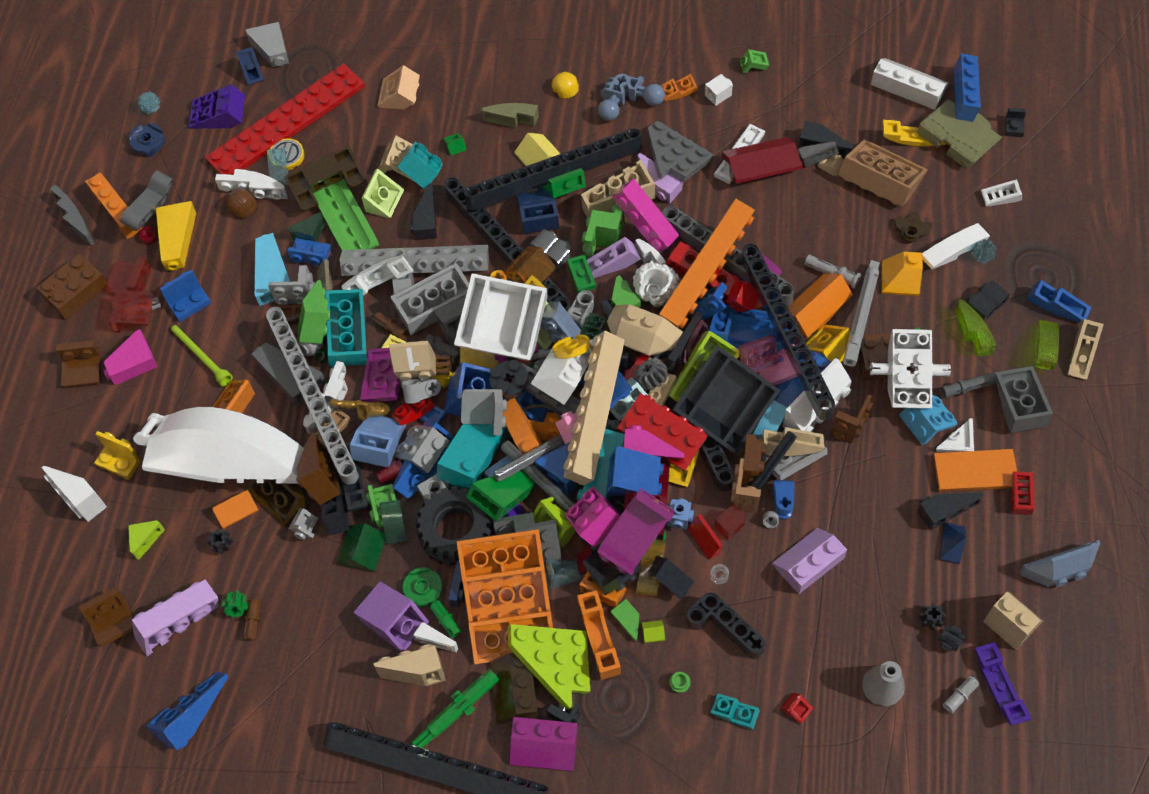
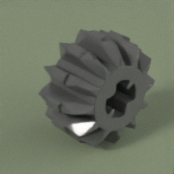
[634,357,668,391]

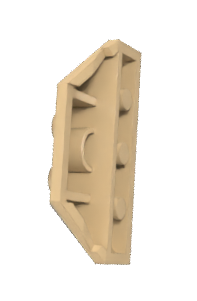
[607,304,683,356]

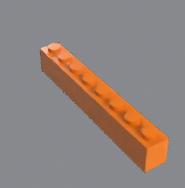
[659,199,755,329]

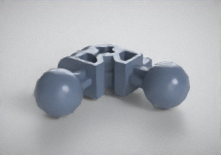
[597,74,665,121]

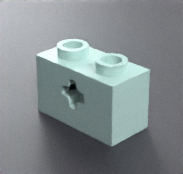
[610,377,647,421]

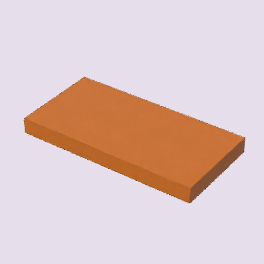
[933,449,1019,492]

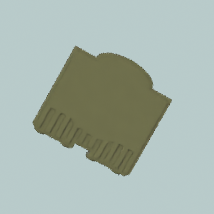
[917,99,1002,169]

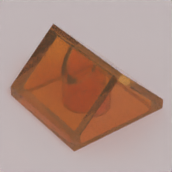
[503,247,556,284]

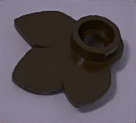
[895,212,932,242]

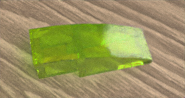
[955,300,997,357]
[1034,320,1059,370]

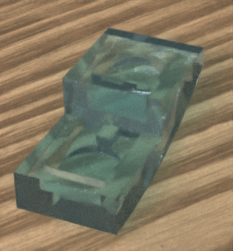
[267,148,289,185]

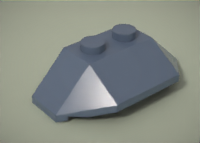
[1019,540,1100,587]

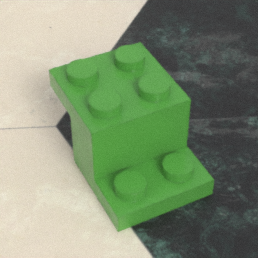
[582,204,625,260]

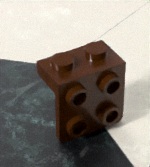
[831,394,873,443]
[79,586,134,647]

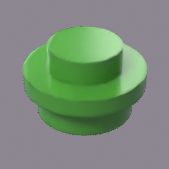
[669,672,690,693]

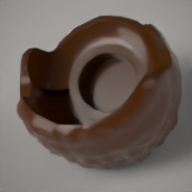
[226,188,257,219]

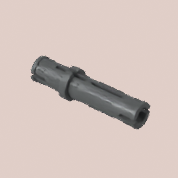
[941,371,997,398]

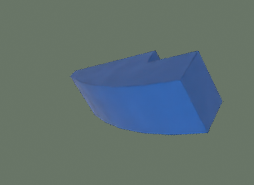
[1027,280,1092,322]

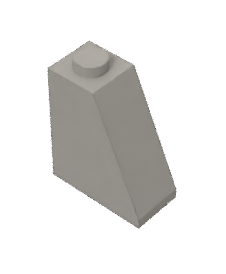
[246,22,289,67]

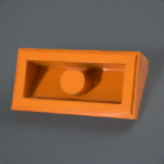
[212,490,259,529]

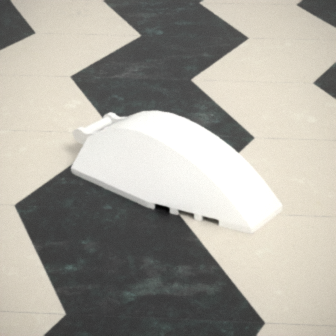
[133,407,304,484]

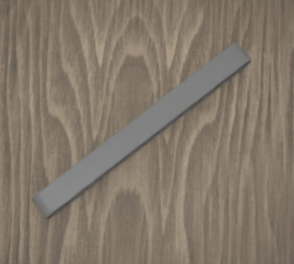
[266,307,359,484]

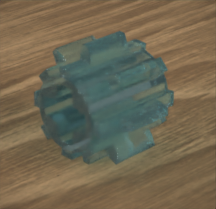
[137,91,161,114]
[972,239,997,263]

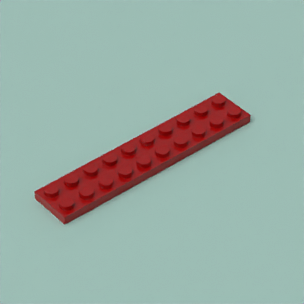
[205,64,365,175]

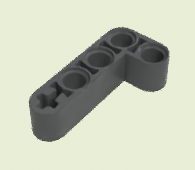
[120,170,173,231]

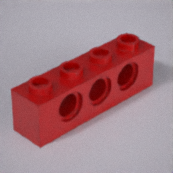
[666,241,742,304]

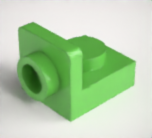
[740,49,769,73]

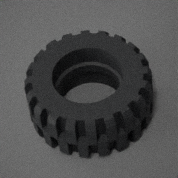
[415,486,494,567]

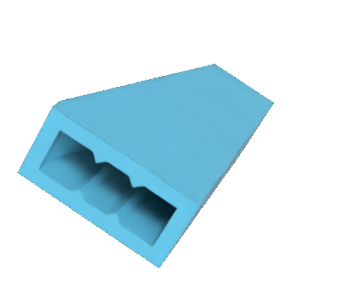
[255,233,290,306]

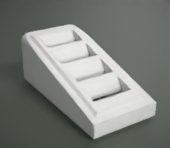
[981,179,1022,207]
[413,622,458,652]

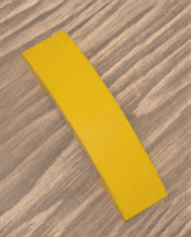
[882,119,947,146]

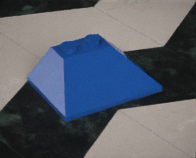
[709,304,788,361]

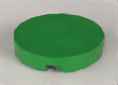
[402,567,443,608]

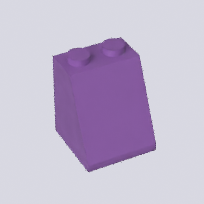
[354,582,429,652]

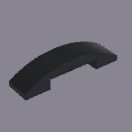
[337,442,368,512]

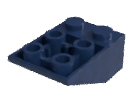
[517,186,559,234]

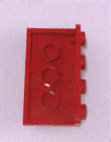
[617,393,708,472]

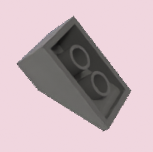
[995,366,1053,433]

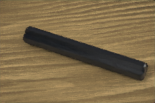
[749,431,797,490]

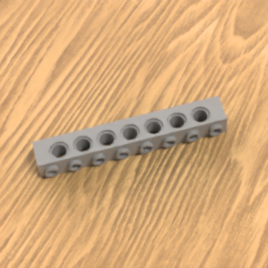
[340,245,489,276]

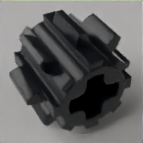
[206,528,233,555]
[919,602,946,630]
[937,625,965,652]

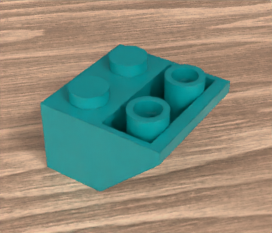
[397,141,443,189]

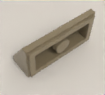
[317,259,332,299]

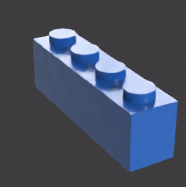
[953,53,981,122]

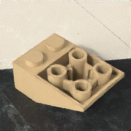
[374,645,446,686]

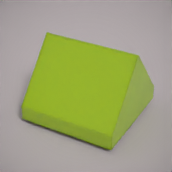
[642,620,665,643]

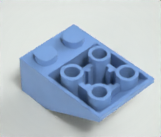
[350,416,406,468]

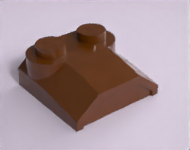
[741,434,766,487]

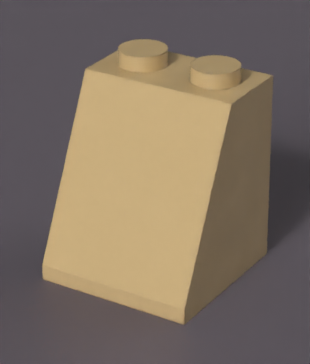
[983,592,1043,650]

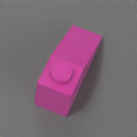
[624,425,685,459]

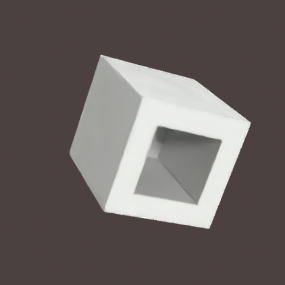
[705,74,733,106]

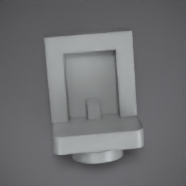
[289,508,318,540]

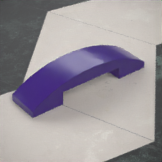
[975,642,1032,726]

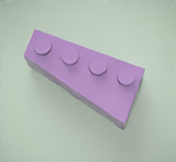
[132,580,219,656]

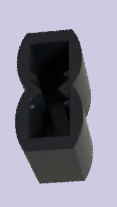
[966,280,1010,323]

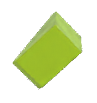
[129,520,165,560]

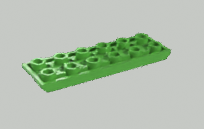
[313,179,380,251]

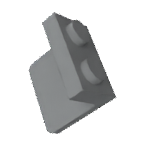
[268,265,315,305]
[461,389,507,435]
[395,425,449,473]

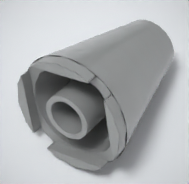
[862,661,905,707]

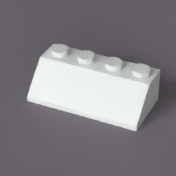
[871,58,949,110]
[531,347,592,405]
[782,358,852,432]

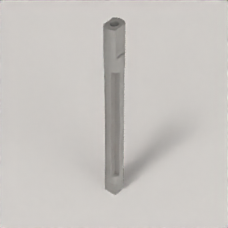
[843,260,880,367]

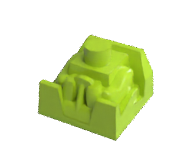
[533,497,576,549]

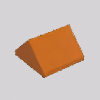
[212,379,255,413]

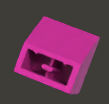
[565,486,621,547]

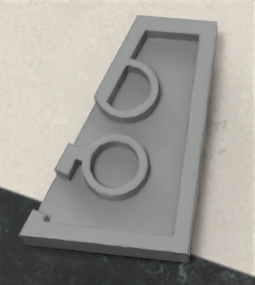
[761,446,828,481]

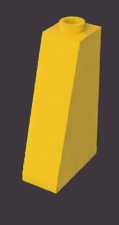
[156,201,196,271]

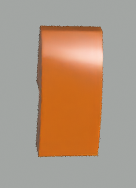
[660,74,699,101]

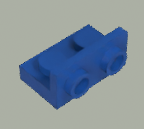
[287,238,331,266]
[693,282,727,321]

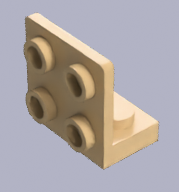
[378,136,413,181]

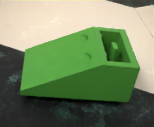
[297,280,330,343]

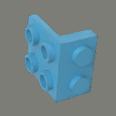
[899,395,957,445]

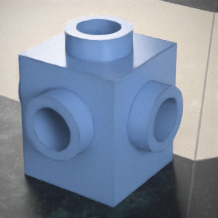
[667,498,694,530]

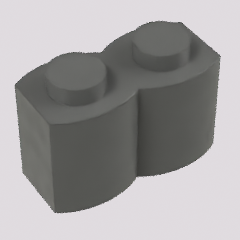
[530,229,572,270]

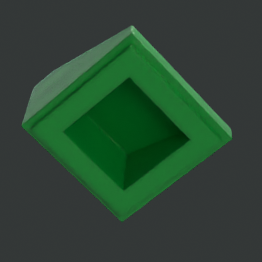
[443,133,466,155]

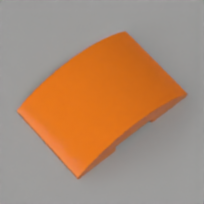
[457,529,553,664]

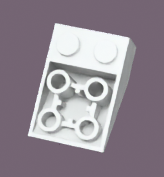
[41,466,107,522]

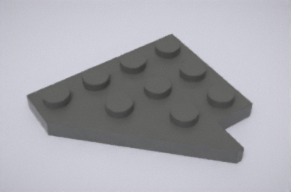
[646,121,714,182]

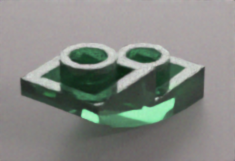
[581,312,607,348]
[380,500,407,544]

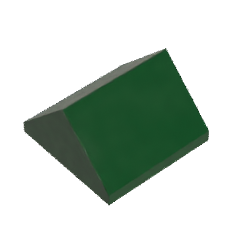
[337,523,387,573]

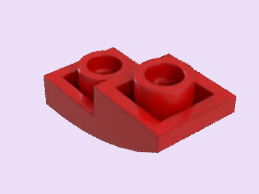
[391,398,435,425]

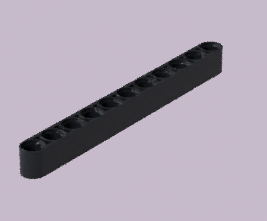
[464,128,642,210]
[444,177,570,312]
[742,243,835,421]
[323,722,548,794]

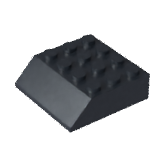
[672,345,780,455]

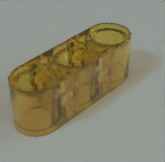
[636,539,666,597]

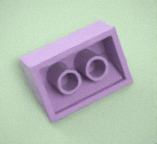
[772,528,847,594]

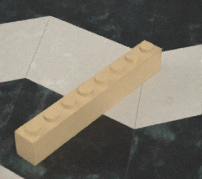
[563,331,625,485]

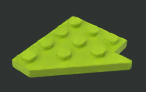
[507,624,590,710]

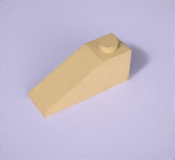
[1067,319,1104,380]

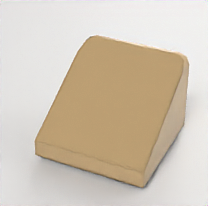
[818,155,844,176]

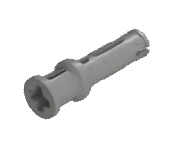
[804,254,861,289]

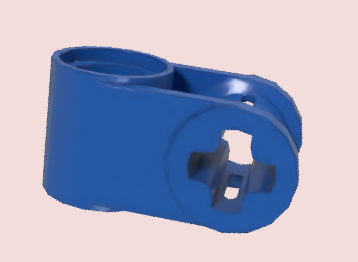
[773,480,794,519]

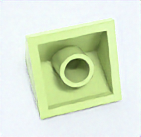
[362,169,404,219]

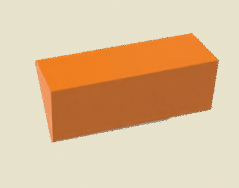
[779,274,853,339]

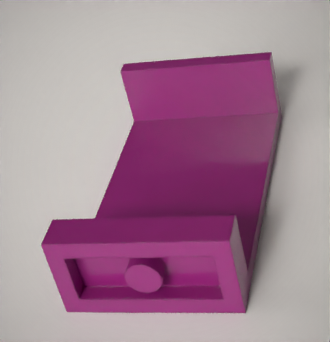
[597,488,675,575]

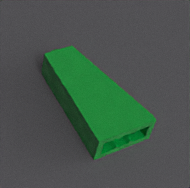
[466,469,538,522]

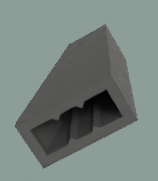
[251,343,326,406]

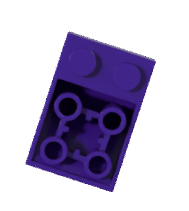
[188,84,245,129]

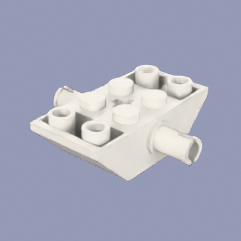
[870,329,951,408]

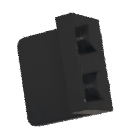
[583,550,642,595]

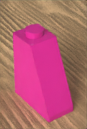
[103,329,157,385]

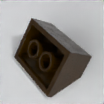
[247,479,312,527]
[489,653,539,724]

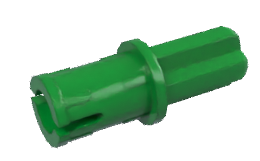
[430,600,462,639]

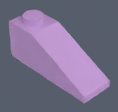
[638,153,683,204]
[587,237,641,278]

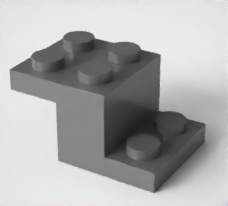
[493,512,561,562]

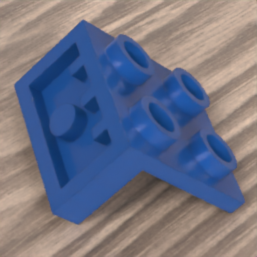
[160,270,212,322]

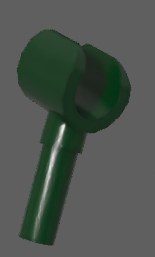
[314,346,328,363]

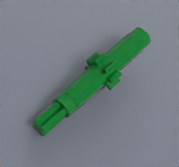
[411,669,499,748]

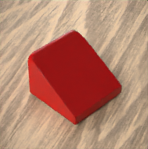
[781,693,813,724]

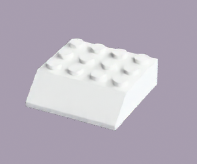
[454,274,547,361]

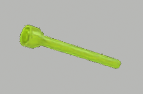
[171,325,233,386]

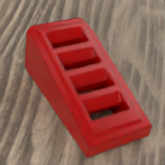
[1011,471,1035,515]

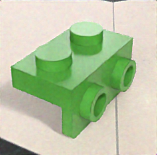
[366,484,401,528]

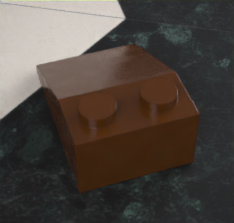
[296,433,340,505]

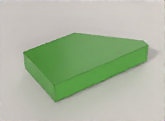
[610,599,639,641]

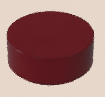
[139,226,158,245]

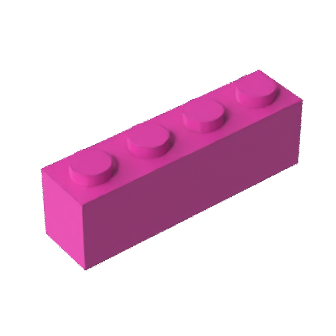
[612,178,679,252]

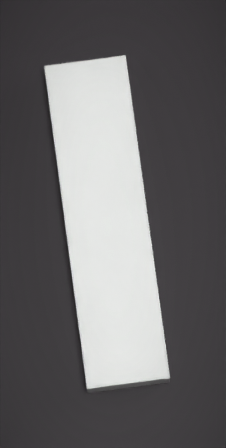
[714,124,765,184]

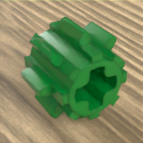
[222,591,248,618]

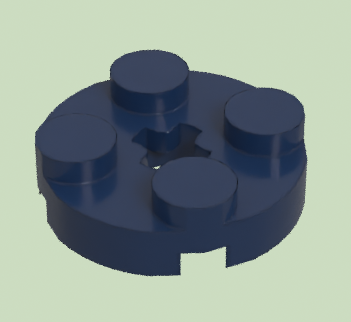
[129,123,166,157]

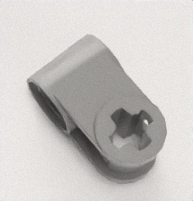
[567,290,594,328]
[402,377,441,403]

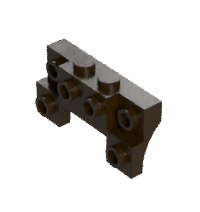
[284,145,367,212]

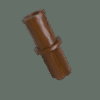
[373,312,408,340]
[243,599,261,641]

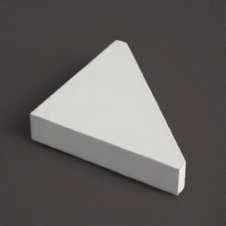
[936,418,974,453]

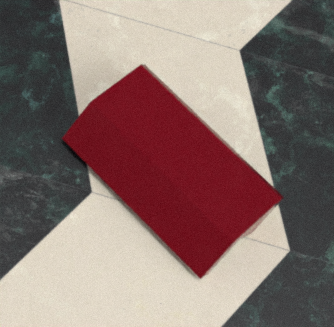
[722,137,803,184]

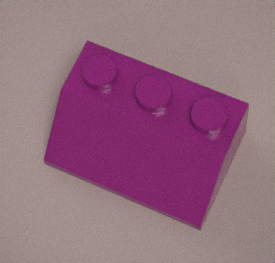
[510,717,578,772]

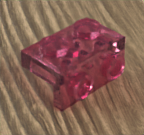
[738,335,784,373]

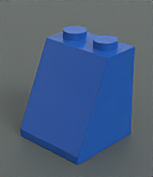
[444,362,492,417]
[535,443,580,498]
[606,446,663,497]

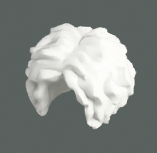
[633,260,681,307]

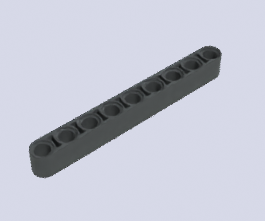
[662,206,794,306]

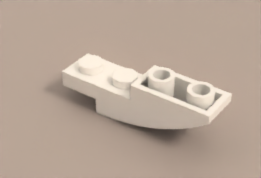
[215,169,288,200]
[303,361,348,434]

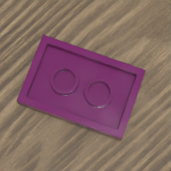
[360,347,401,402]

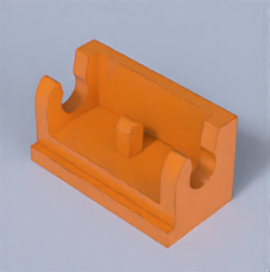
[580,571,626,608]

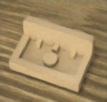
[648,374,677,406]

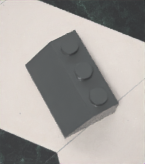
[434,296,466,350]

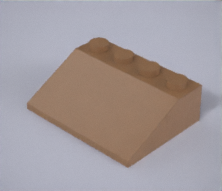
[838,139,928,207]

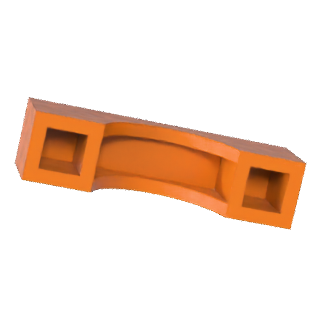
[85,172,142,239]
[577,590,621,680]

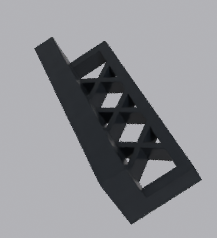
[653,310,704,374]

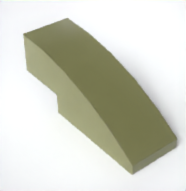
[482,103,539,128]

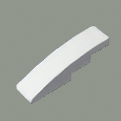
[922,223,990,269]

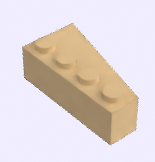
[581,160,655,217]

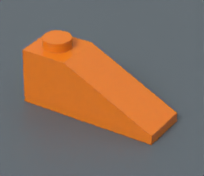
[503,398,543,454]

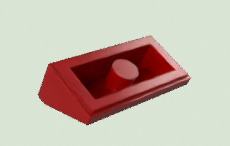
[688,514,722,560]

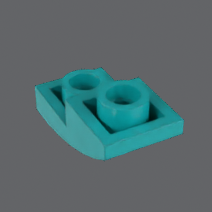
[711,693,760,730]

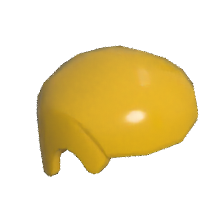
[551,72,579,98]

